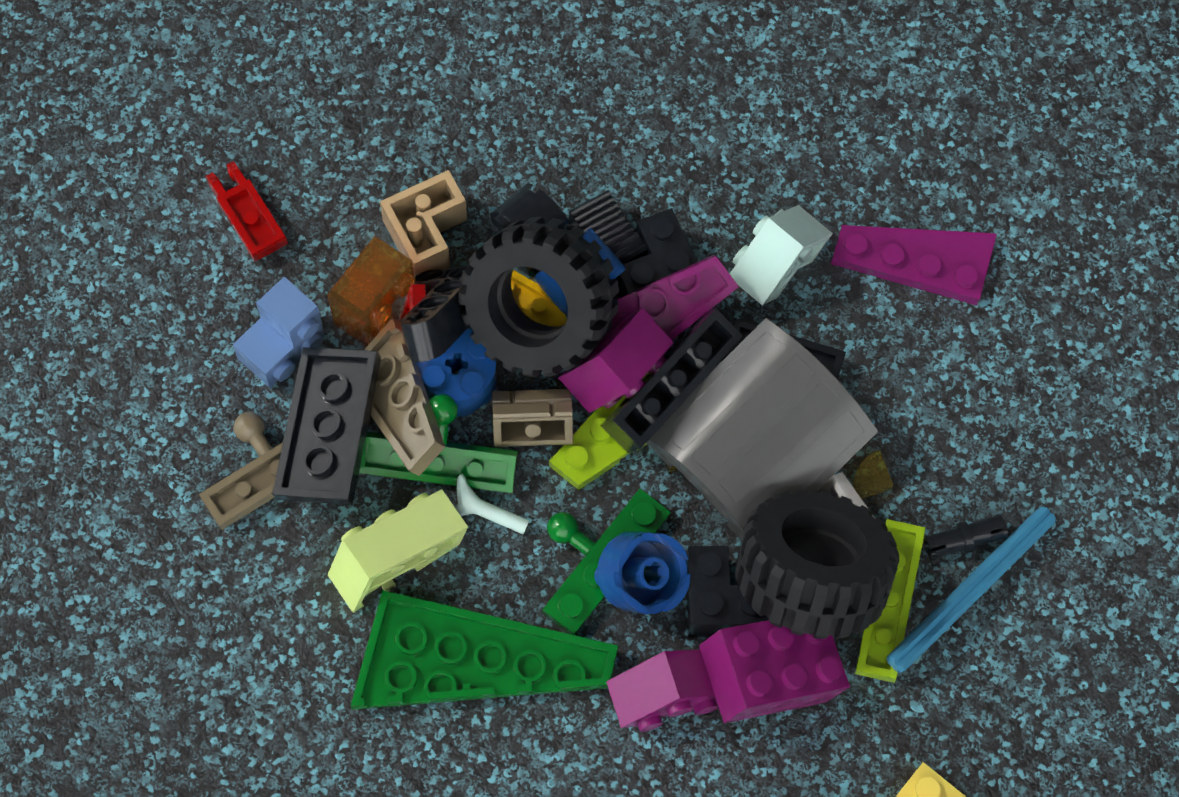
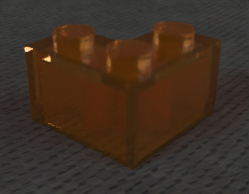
[327,236,415,346]

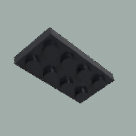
[272,347,381,505]

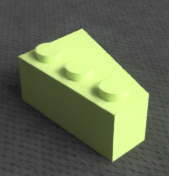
[328,489,468,613]

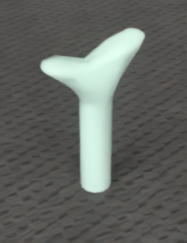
[454,473,529,535]

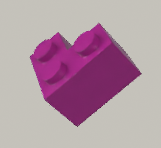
[558,308,673,413]
[606,649,718,732]

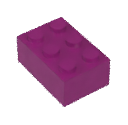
[699,620,850,723]

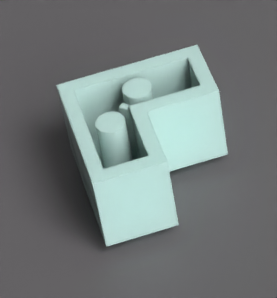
[730,205,833,305]

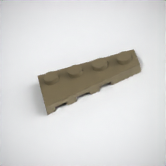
[364,318,445,476]

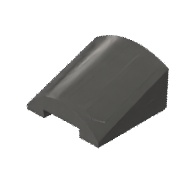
[646,318,878,541]

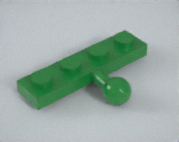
[359,394,518,493]
[541,489,671,635]

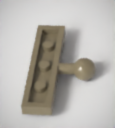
[199,412,283,531]

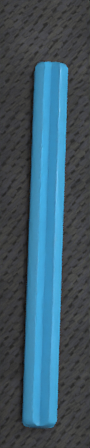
[886,506,1056,673]

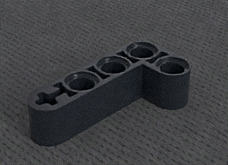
[400,266,470,362]

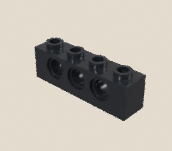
[600,309,743,453]

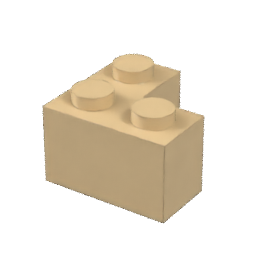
[380,170,467,277]

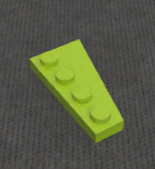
[549,373,648,490]

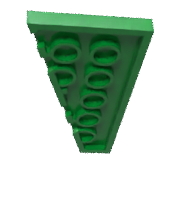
[350,590,618,710]

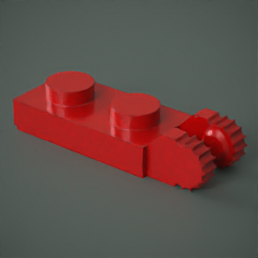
[205,161,288,262]

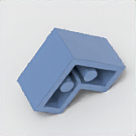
[233,277,325,388]

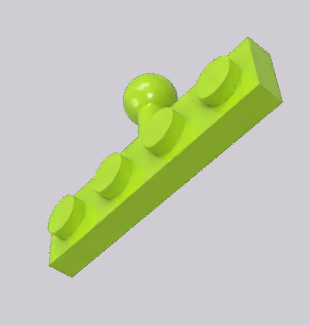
[855,519,926,683]

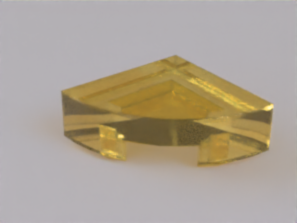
[852,450,893,499]

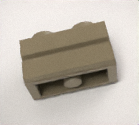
[492,389,573,447]

